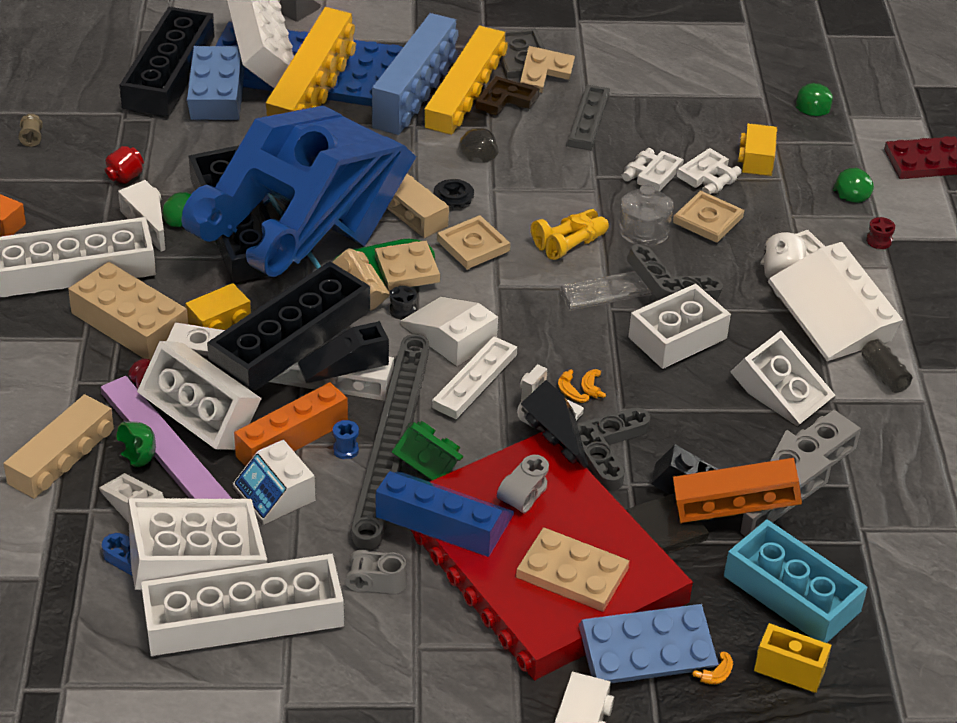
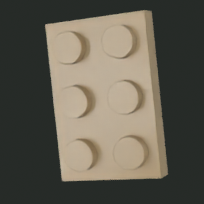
[516,527,630,612]

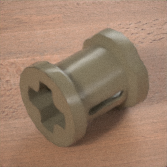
[19,114,43,147]

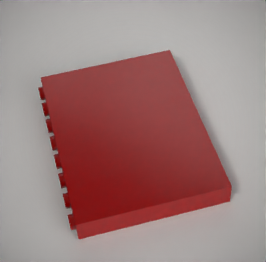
[410,431,693,681]

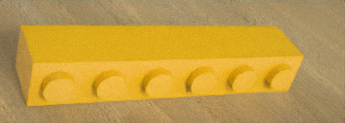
[425,26,508,135]

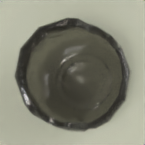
[459,128,499,163]

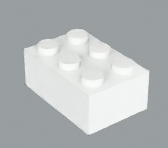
[628,284,731,369]

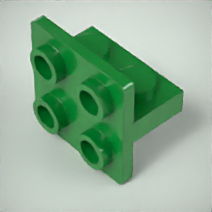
[391,421,463,480]

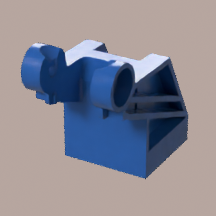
[181,106,417,277]

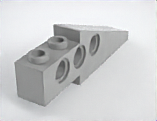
[740,410,861,537]

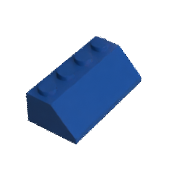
[376,471,514,557]

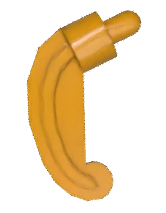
[558,369,589,403]
[581,369,606,398]
[692,652,733,684]

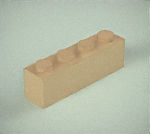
[387,174,449,238]
[3,394,114,499]

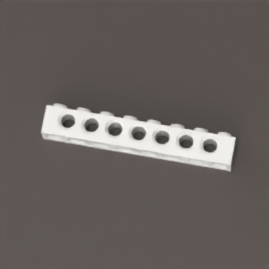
[167,322,394,401]

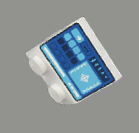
[233,440,315,525]

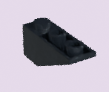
[298,321,389,384]
[521,380,588,469]
[651,444,719,498]

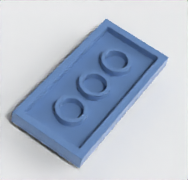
[579,604,719,684]

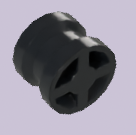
[390,286,417,320]

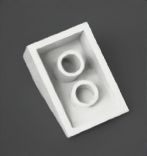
[400,297,498,366]
[730,331,835,426]

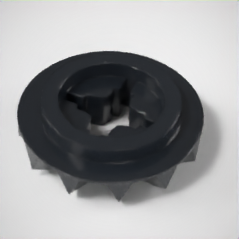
[434,179,474,209]

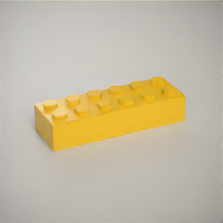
[266,7,356,116]

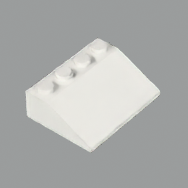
[768,242,903,361]
[128,498,267,590]

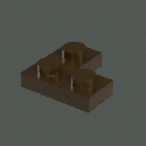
[476,76,539,115]

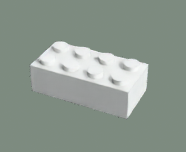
[137,341,261,450]

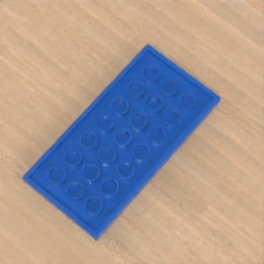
[215,21,403,106]

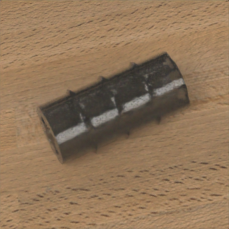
[861,339,913,393]

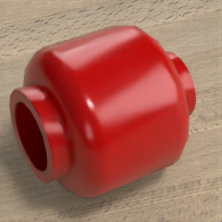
[105,146,144,184]

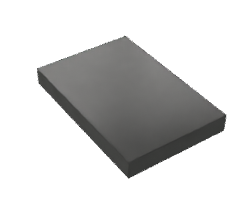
[499,28,545,79]

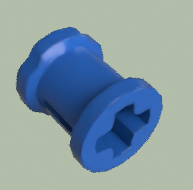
[332,420,359,459]

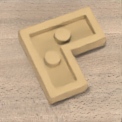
[520,46,575,93]

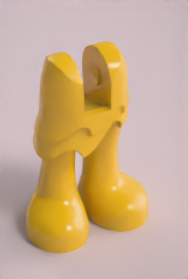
[530,209,609,260]

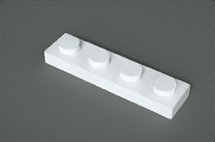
[432,336,517,419]

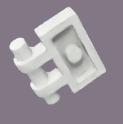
[622,148,684,192]
[677,148,742,195]

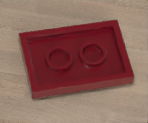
[884,136,957,179]

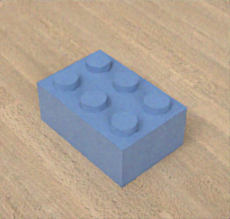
[187,46,245,120]

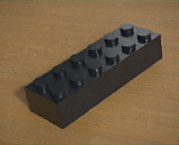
[119,6,215,117]
[189,145,271,283]
[207,261,370,392]

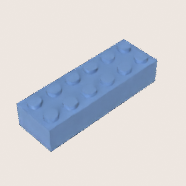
[372,13,458,135]

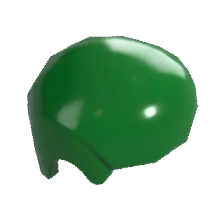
[796,83,833,116]
[833,168,874,203]
[162,192,191,227]
[116,421,156,468]

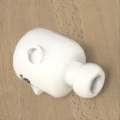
[761,232,806,297]

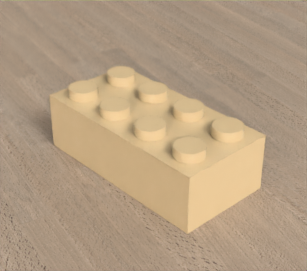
[68,262,188,360]

